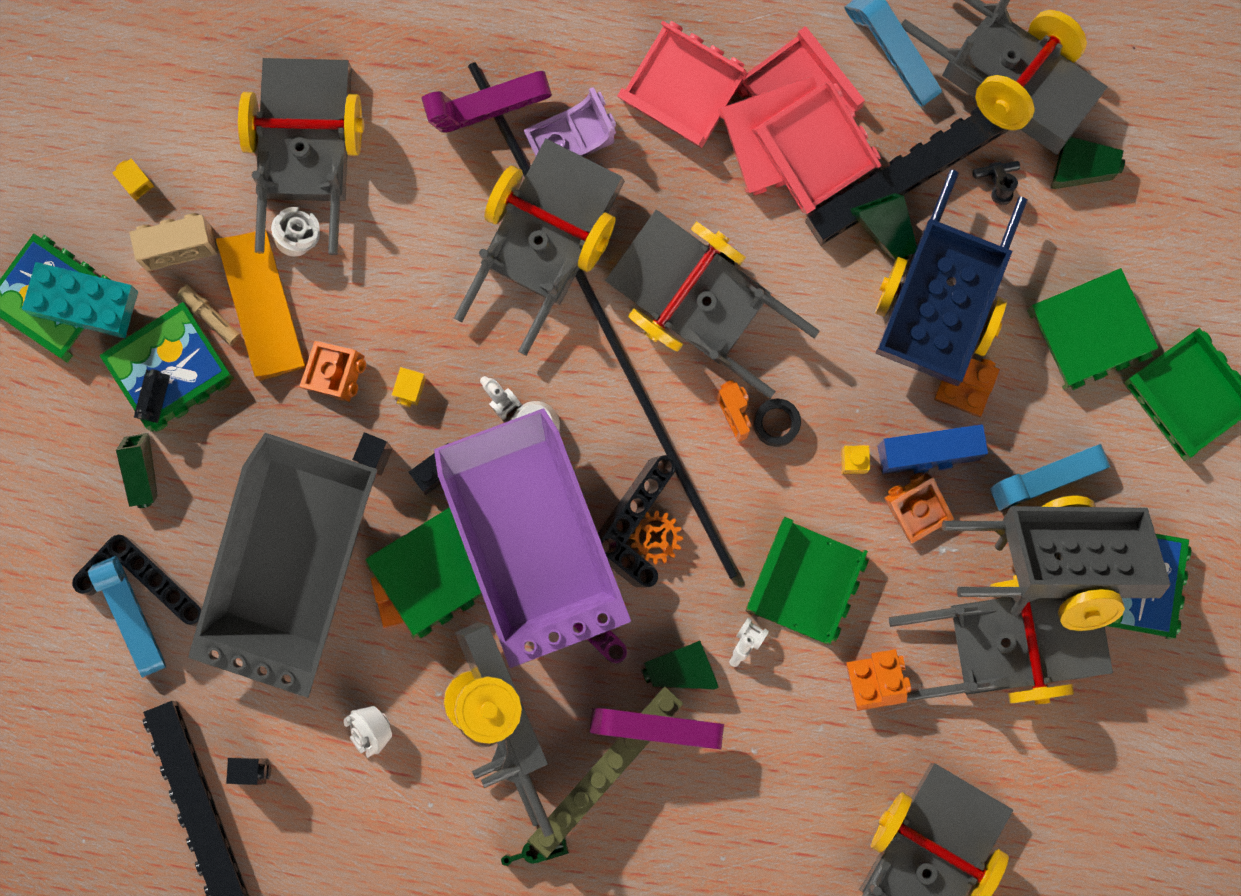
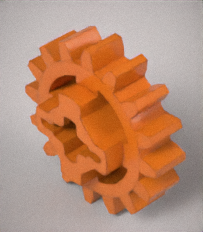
[629,511,683,565]

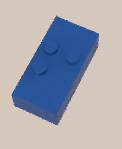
[877,424,988,475]

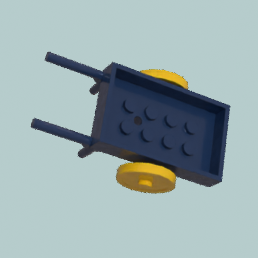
[875,170,1028,386]

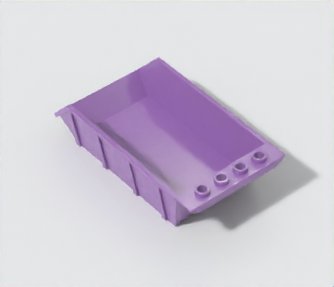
[434,408,631,668]

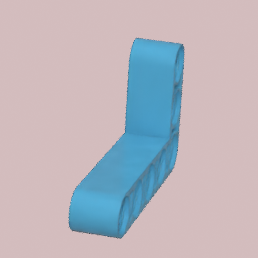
[844,0,942,107]
[989,444,1111,511]
[88,556,166,678]

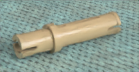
[177,284,241,345]

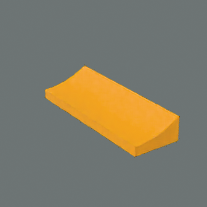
[216,229,306,381]

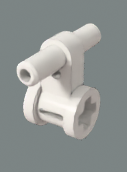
[480,376,522,420]
[729,618,769,667]

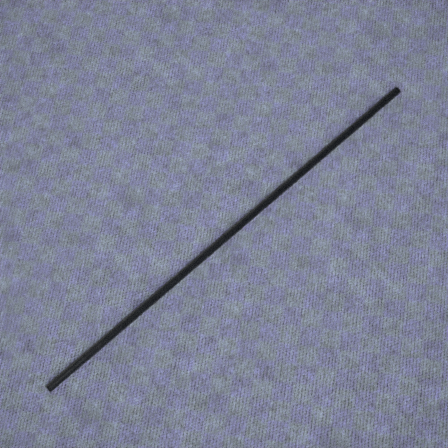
[468,62,739,579]

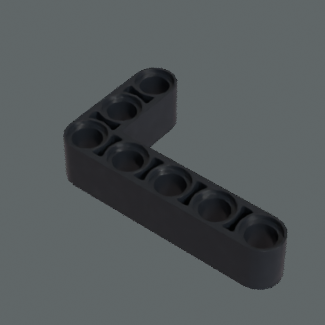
[598,455,676,588]
[72,534,202,626]

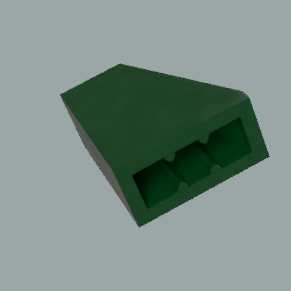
[1051,137,1125,189]
[851,193,917,260]
[116,433,158,508]
[641,641,719,690]

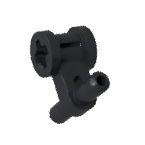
[972,161,1020,205]

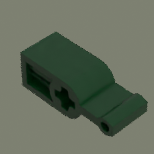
[501,838,569,866]

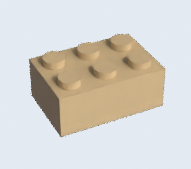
[129,213,218,271]

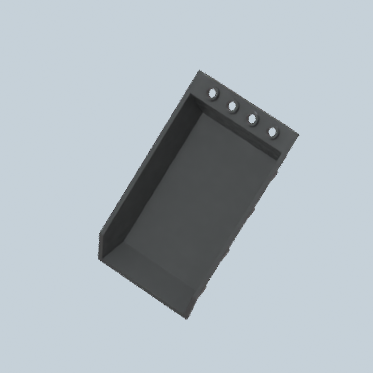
[188,433,377,698]

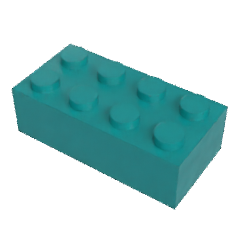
[22,262,138,338]

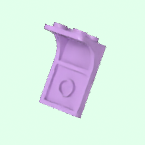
[524,87,616,157]

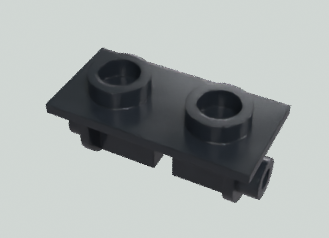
[134,369,171,423]

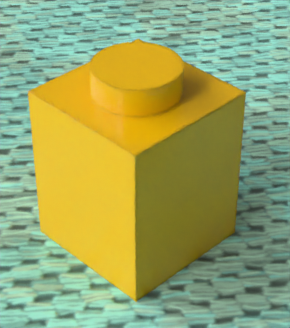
[112,158,155,201]
[392,367,426,408]
[841,445,870,474]

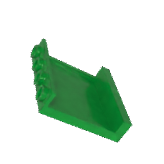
[1027,268,1158,391]
[1124,327,1241,461]
[365,507,483,639]

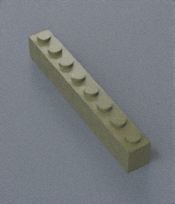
[527,687,684,859]

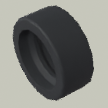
[753,398,801,447]

